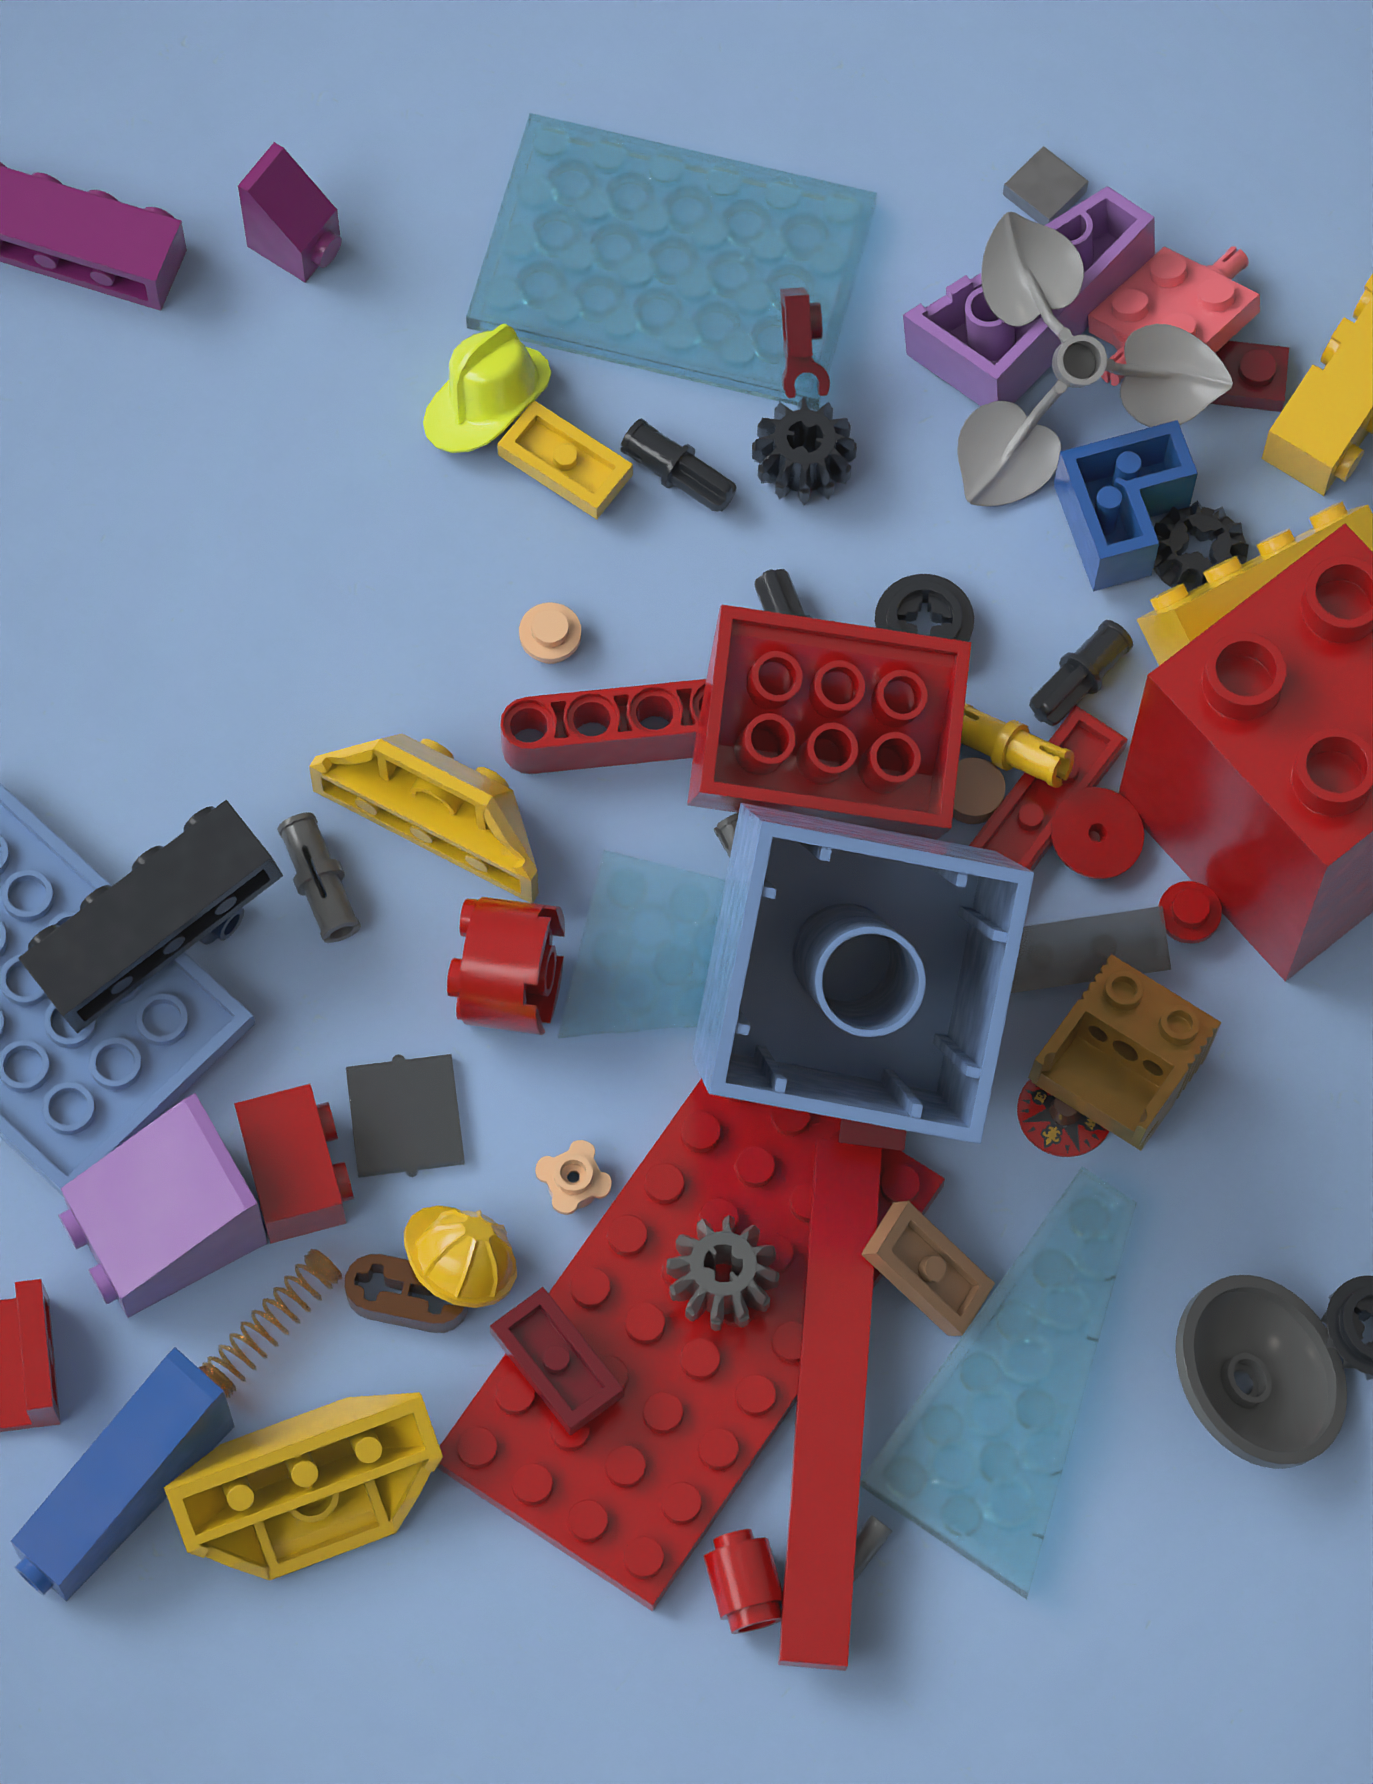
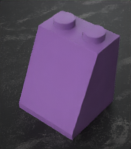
[58,1093,267,1318]

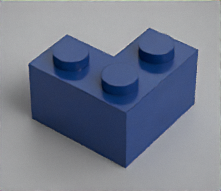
[1054,420,1198,592]

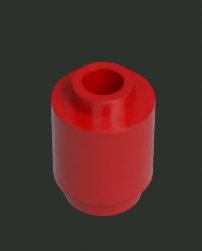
[703,1529,783,1634]

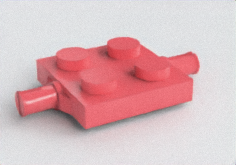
[1088,246,1260,386]

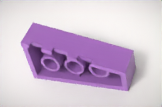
[903,186,1155,406]

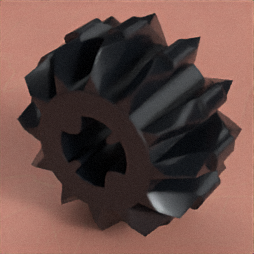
[752,396,857,505]

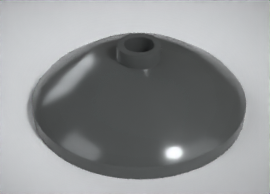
[1175,1275,1347,1469]

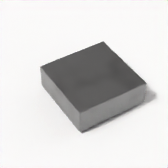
[1003,146,1089,225]

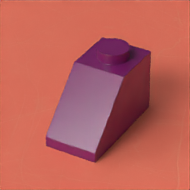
[238,142,342,283]

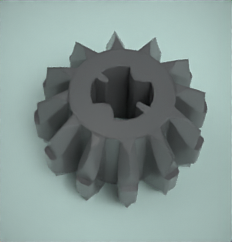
[666,1215,779,1331]

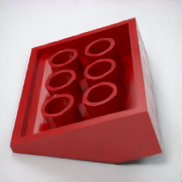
[687,604,972,840]

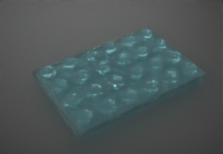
[466,113,877,410]

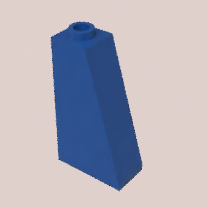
[10,1347,235,1602]

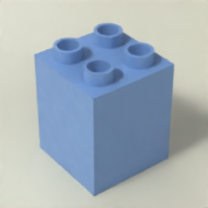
[691,803,1034,1144]

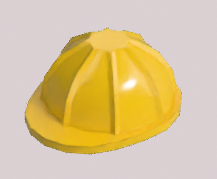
[404,1205,517,1308]

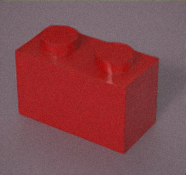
[234,1084,354,1244]

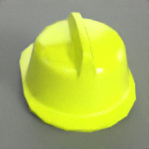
[423,324,551,453]

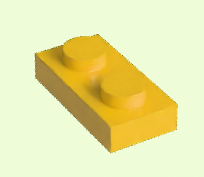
[497,401,633,520]

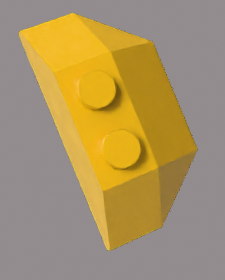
[309,733,539,903]
[164,1392,443,1581]

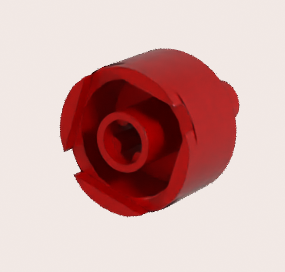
[447,897,565,1035]

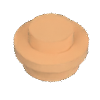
[519,602,581,664]

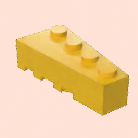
[1261,274,1373,496]
[1136,501,1373,666]

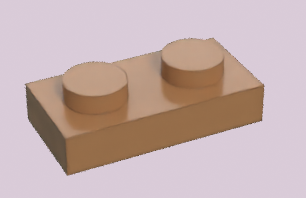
[861,1201,995,1336]

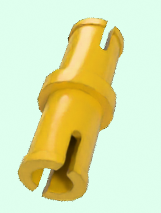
[961,703,1074,788]

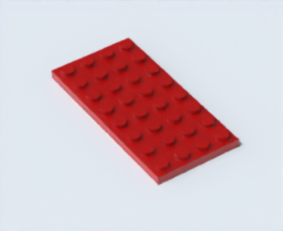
[436,1078,945,1612]

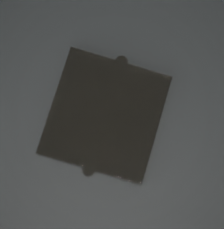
[346,1054,465,1178]

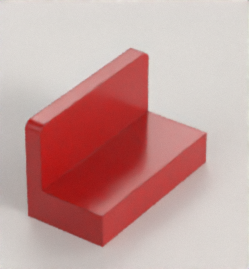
[0,1279,60,1432]

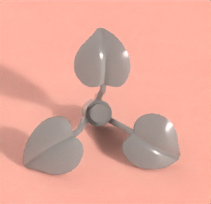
[957,212,1233,506]

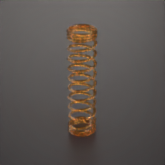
[198,1249,342,1398]

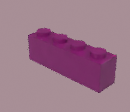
[0,162,187,311]

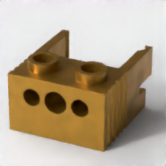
[1028,954,1222,1151]

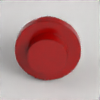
[1157,881,1222,944]

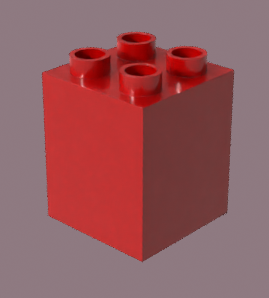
[1119,523,1373,982]

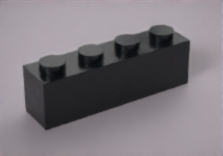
[18,800,283,1033]

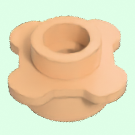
[535,1140,612,1215]

